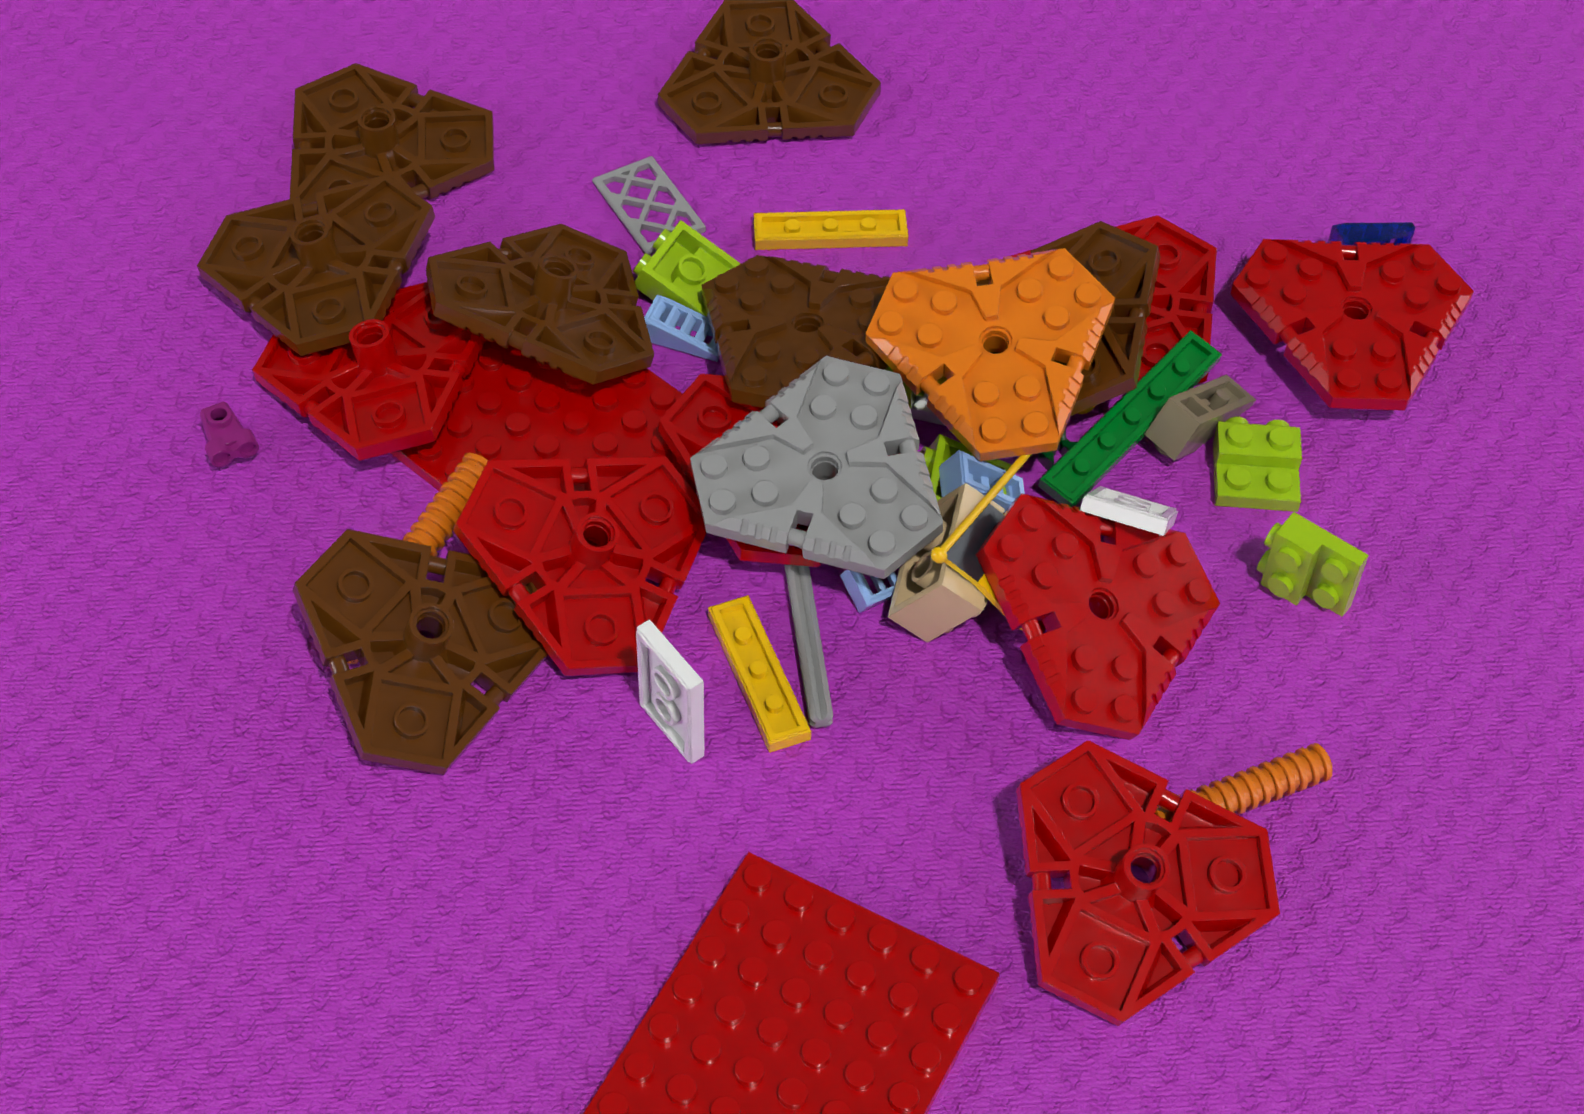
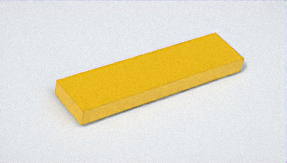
[753,209,908,250]
[708,595,811,753]

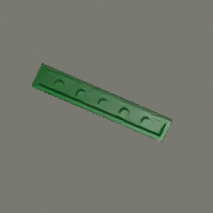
[1038,330,1222,507]

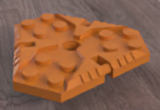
[865,248,1115,462]

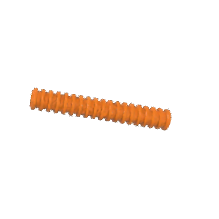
[347,453,488,664]
[1155,743,1333,821]

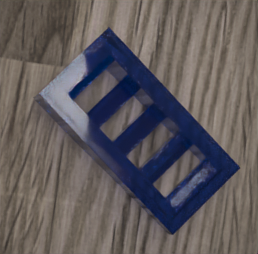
[1328,222,1416,245]

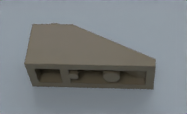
[1144,374,1256,461]

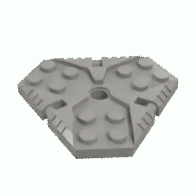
[690,356,943,579]

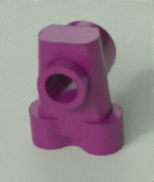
[200,402,259,467]

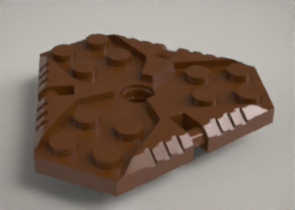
[658,0,881,144]
[290,63,494,205]
[197,174,435,356]
[976,221,1161,416]
[426,224,654,385]
[701,255,890,408]
[292,529,548,775]

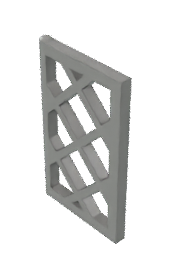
[592,156,706,255]

